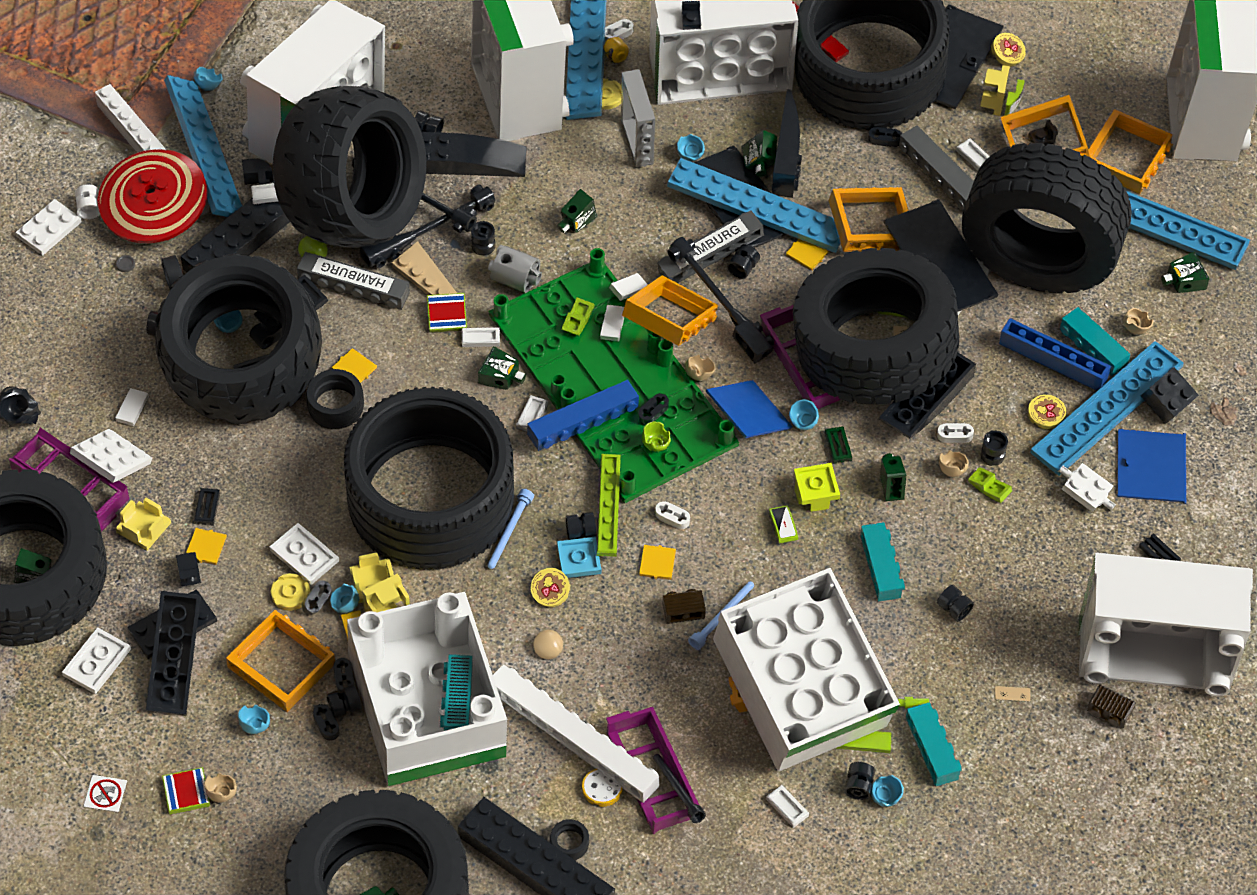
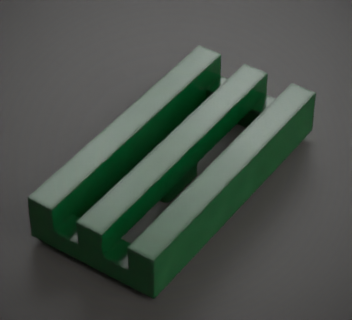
[824,426,852,464]

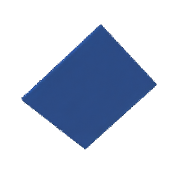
[706,380,793,438]

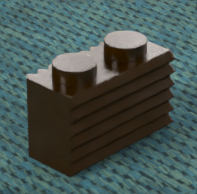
[662,589,706,624]
[1087,684,1136,728]

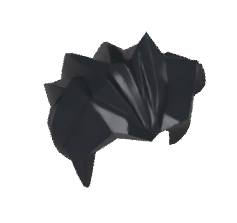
[0,386,41,427]

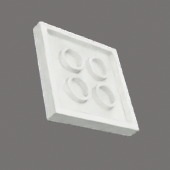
[70,429,152,483]

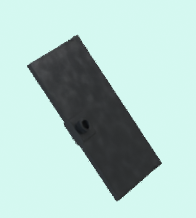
[919,4,1004,109]
[694,145,786,248]
[883,199,999,312]

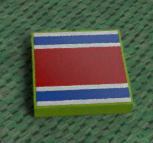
[427,293,467,332]
[162,767,210,815]

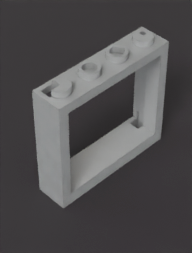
[621,69,655,168]

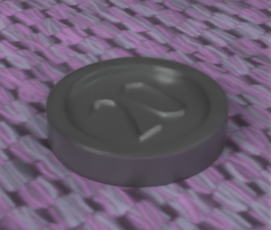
[116,255,135,272]

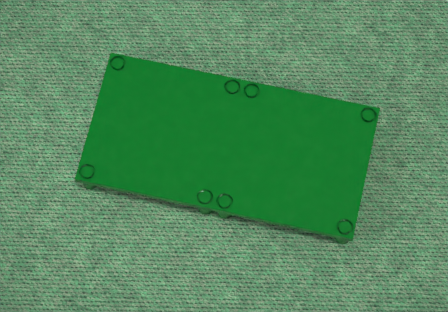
[489,248,739,504]

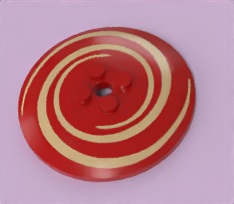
[98,149,207,244]

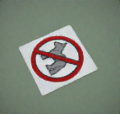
[84,775,127,812]

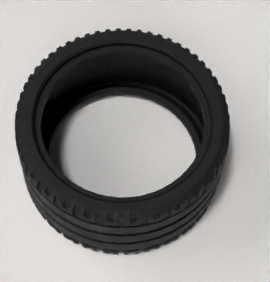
[794,0,949,130]
[344,387,514,570]

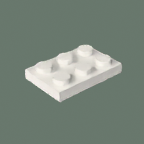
[15,199,82,256]
[270,523,339,585]
[62,627,131,694]

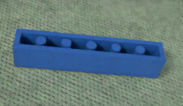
[999,318,1111,391]
[527,380,639,451]

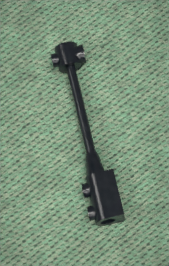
[352,158,478,233]
[360,185,495,268]
[667,237,774,364]

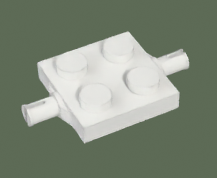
[1058,463,1116,512]

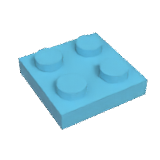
[557,537,602,578]

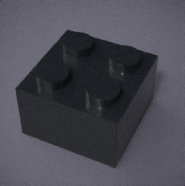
[1140,367,1199,424]

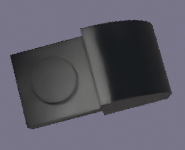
[242,158,273,185]
[176,552,201,586]

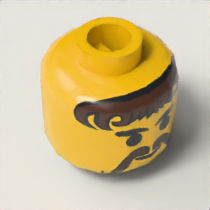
[603,37,629,63]

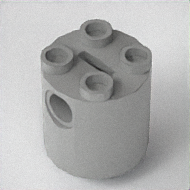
[488,245,542,293]

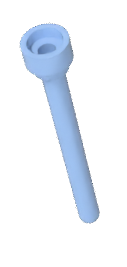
[487,489,534,569]
[688,581,754,650]

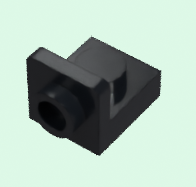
[681,1,701,30]
[1028,120,1058,146]

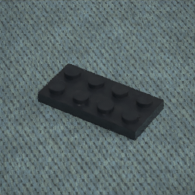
[127,589,217,659]

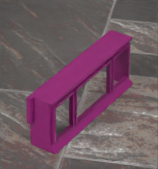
[760,305,841,409]
[9,427,130,532]
[606,706,699,835]

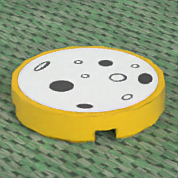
[582,769,623,807]

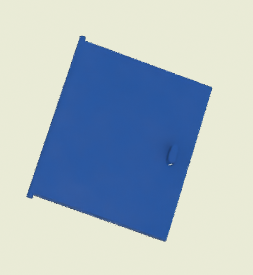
[1117,429,1186,504]

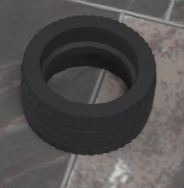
[306,369,364,429]

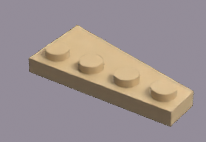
[392,241,457,295]

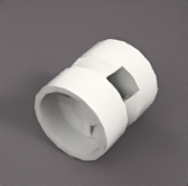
[75,185,100,219]

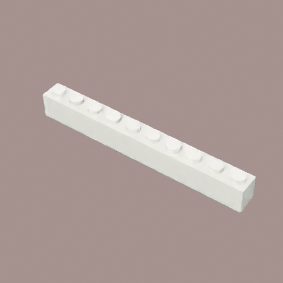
[95,84,210,217]
[493,664,659,803]

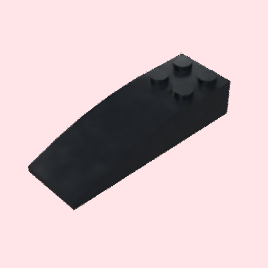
[772,89,802,198]
[421,132,527,177]
[879,352,976,439]
[146,591,201,715]

